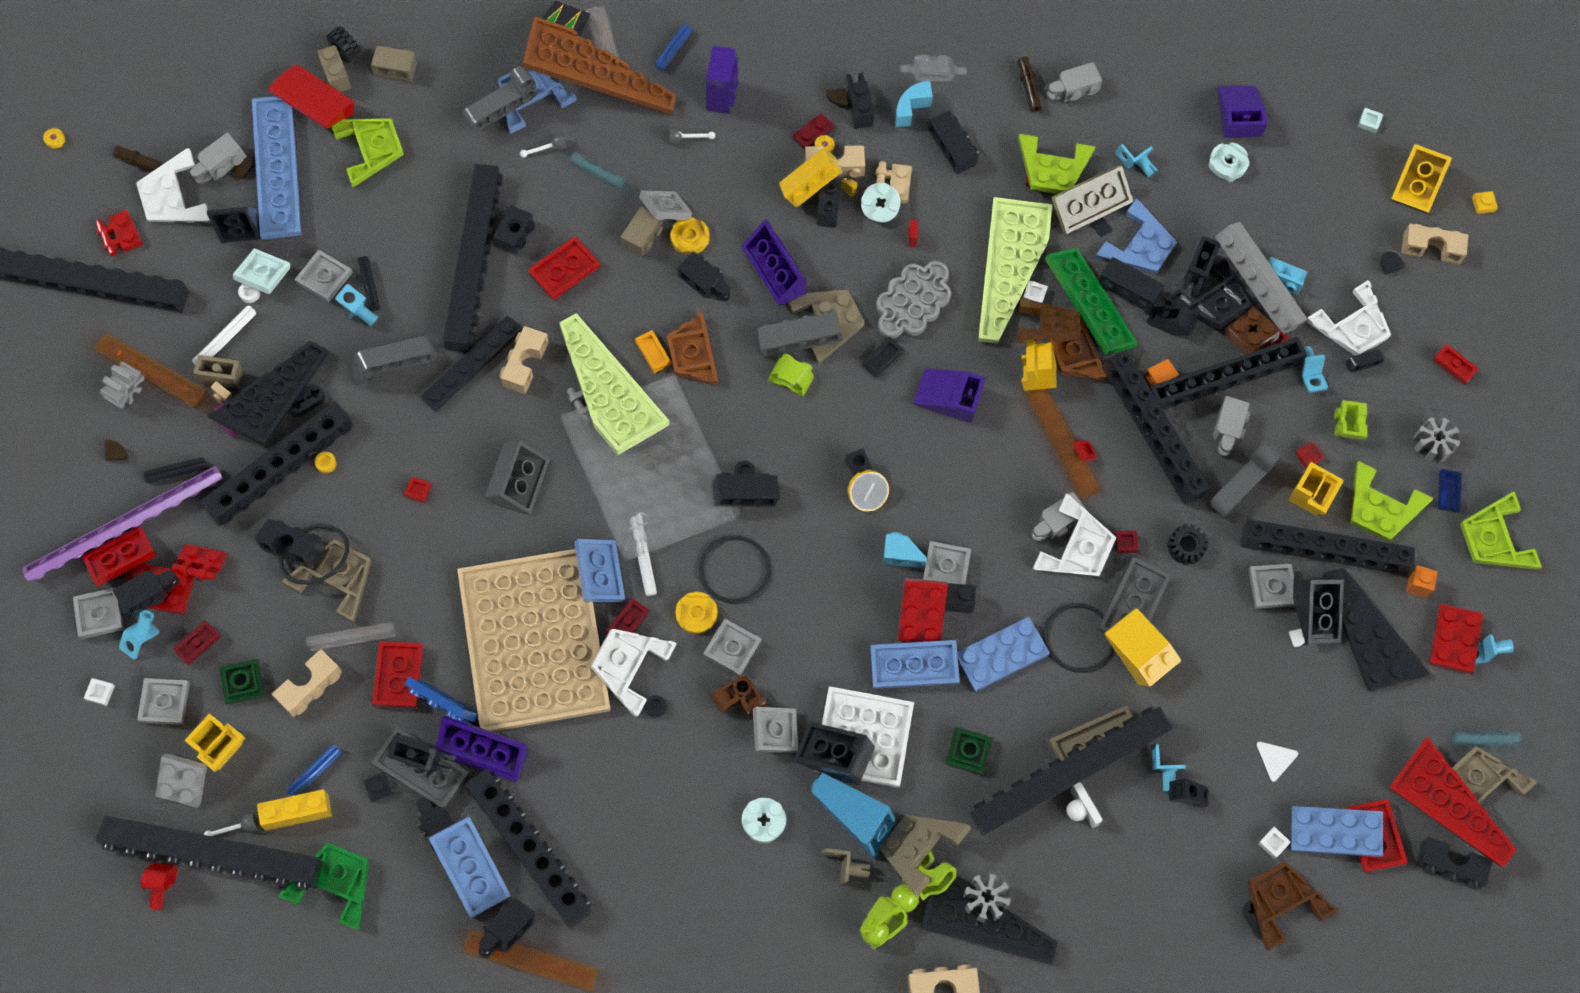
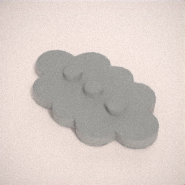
[876,261,951,339]

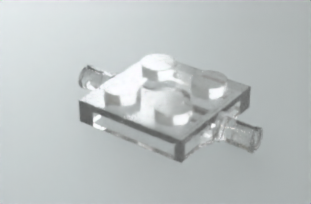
[901,55,966,82]

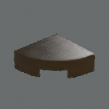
[826,88,848,108]
[234,156,254,180]
[105,440,128,461]

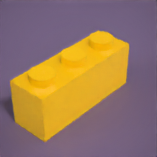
[779,147,842,208]
[257,789,332,831]

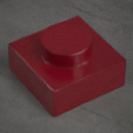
[1115,530,1139,553]

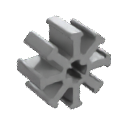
[100,362,144,408]
[1414,417,1460,462]
[963,874,1010,922]

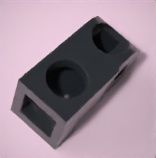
[844,448,873,477]
[1169,779,1209,807]

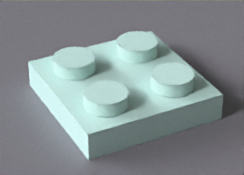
[233,248,290,294]

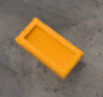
[634,330,672,373]

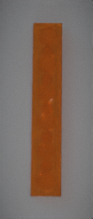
[93,333,208,409]
[1026,389,1101,500]
[462,929,599,992]

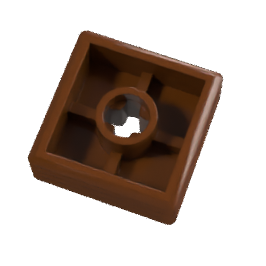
[1223,306,1281,355]

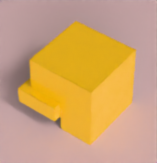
[1021,339,1057,391]
[1288,462,1344,516]
[185,713,246,772]

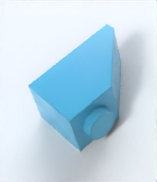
[883,532,927,569]

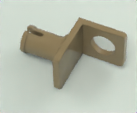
[821,848,870,885]

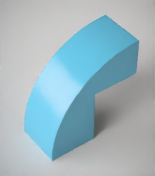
[895,80,933,127]

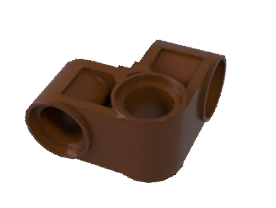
[710,676,768,720]

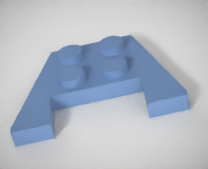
[498,69,577,134]
[1096,199,1177,275]

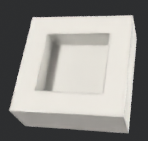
[1023,280,1048,303]
[84,678,115,706]
[1258,827,1290,859]

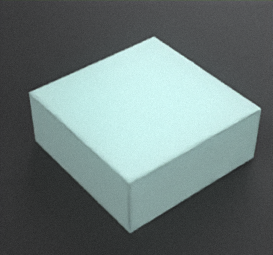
[1358,108,1383,133]

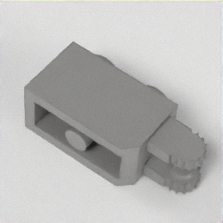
[1046,62,1102,102]
[190,132,247,185]
[1213,396,1251,457]
[1031,492,1088,542]

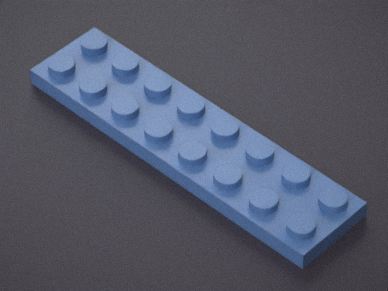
[252,96,302,240]

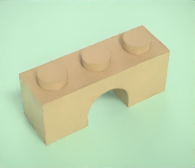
[805,146,865,178]
[1402,224,1468,264]
[499,326,549,394]
[272,649,342,717]
[907,965,980,993]

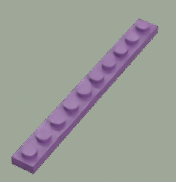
[22,466,223,581]

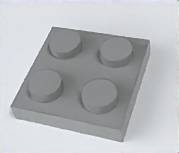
[639,190,692,221]
[295,250,353,303]
[923,541,971,584]
[1248,564,1295,609]
[73,587,124,639]
[703,619,762,677]
[137,678,190,725]
[753,707,798,753]
[155,753,207,808]

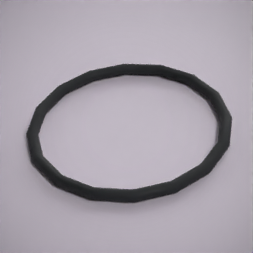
[279,524,349,585]
[699,535,771,604]
[1043,603,1114,672]

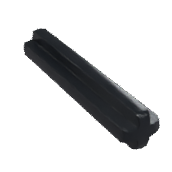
[358,256,380,311]
[144,457,207,483]

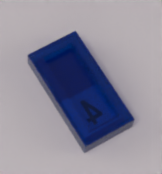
[1437,469,1462,513]

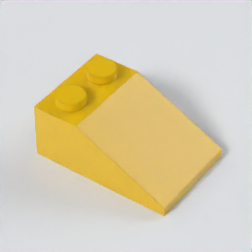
[1391,144,1452,213]
[1104,608,1182,687]

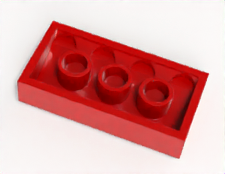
[268,64,355,129]

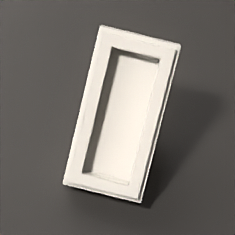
[1066,782,1103,829]

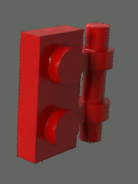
[95,209,143,256]
[172,544,227,581]

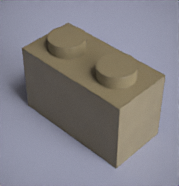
[317,45,351,92]
[371,46,417,82]
[620,207,663,257]
[193,355,244,390]

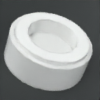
[238,284,260,303]

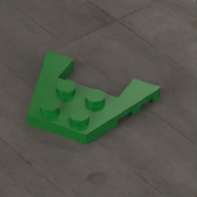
[278,842,369,931]

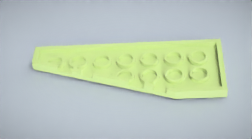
[978,197,1052,344]
[560,313,669,455]

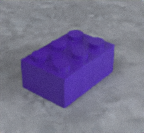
[706,46,739,114]

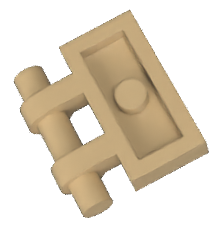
[875,162,912,204]

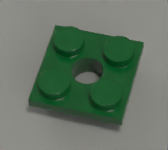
[219,658,265,705]
[945,727,993,775]

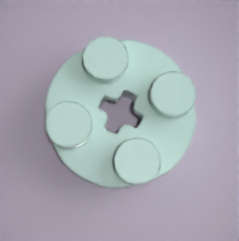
[1209,143,1249,182]
[861,183,900,223]
[742,798,786,843]

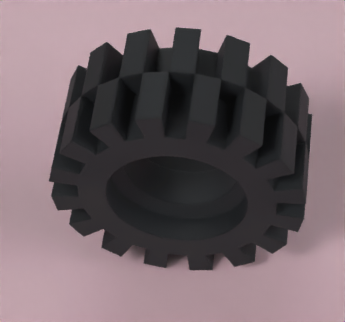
[326,26,361,63]
[1167,524,1208,565]

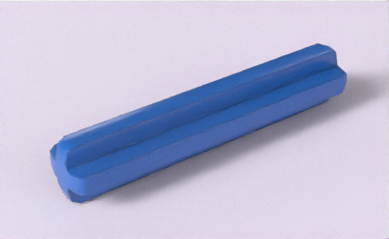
[655,24,691,71]
[286,745,341,796]

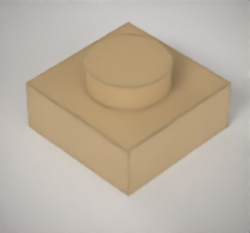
[211,381,234,404]

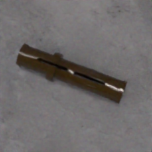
[1017,56,1042,113]
[113,145,165,171]

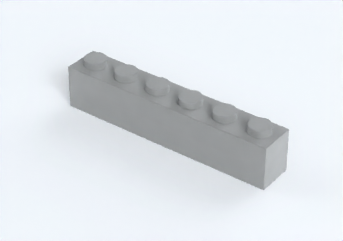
[1215,222,1308,335]

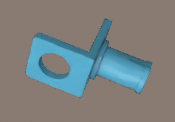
[1115,144,1158,178]
[335,284,379,327]
[1301,346,1328,392]
[119,610,160,659]
[1475,634,1514,664]
[1151,744,1186,792]

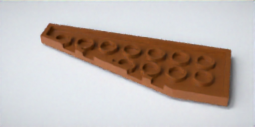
[521,16,676,115]

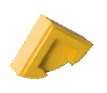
[840,178,857,197]

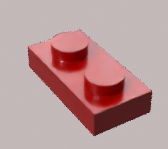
[1433,344,1479,385]

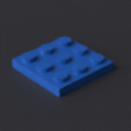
[405,677,478,723]

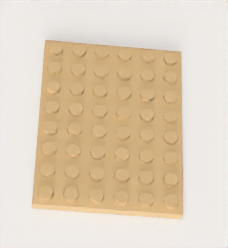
[457,549,611,732]

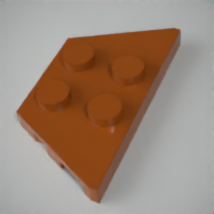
[1047,310,1107,380]
[667,312,719,385]

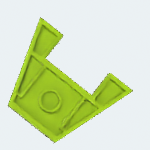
[332,118,404,188]
[1018,134,1096,194]
[1351,461,1434,542]
[1460,491,1542,570]

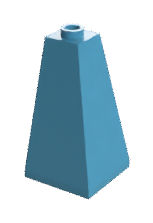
[811,773,897,860]

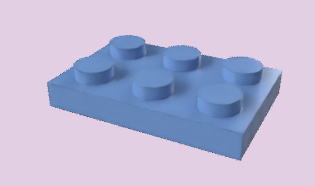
[574,539,625,602]

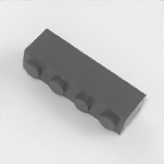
[757,311,843,358]

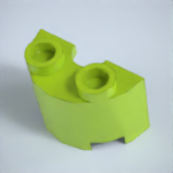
[767,354,814,397]
[1334,400,1368,440]

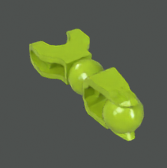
[860,850,957,949]

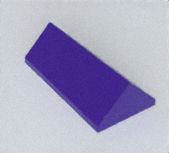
[741,219,806,306]
[436,716,529,782]

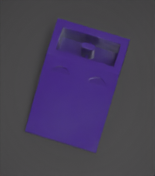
[1217,85,1267,137]
[913,368,986,423]

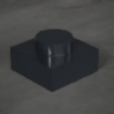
[363,772,393,802]

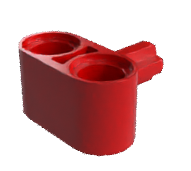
[141,862,178,911]

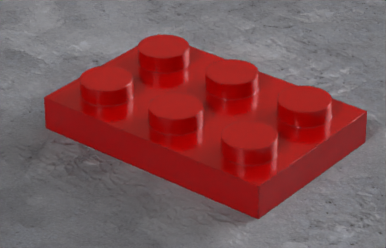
[528,236,601,301]
[82,525,156,587]
[125,563,195,615]
[898,578,948,642]
[1429,604,1484,675]
[372,641,424,708]
[1345,799,1408,873]

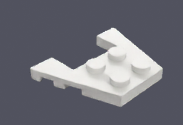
[136,148,210,223]
[1306,280,1391,356]
[1033,494,1116,576]
[590,629,677,717]

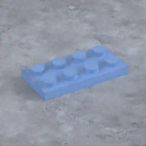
[957,617,1050,692]
[870,640,959,689]
[1291,806,1383,857]
[429,816,511,918]

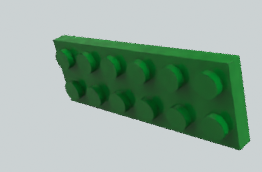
[1045,248,1138,356]

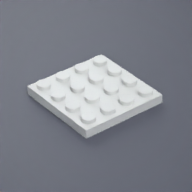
[813,686,914,788]

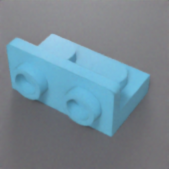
[1268,257,1307,294]

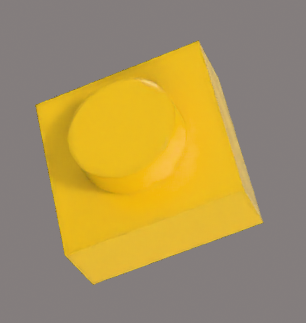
[1472,191,1498,214]

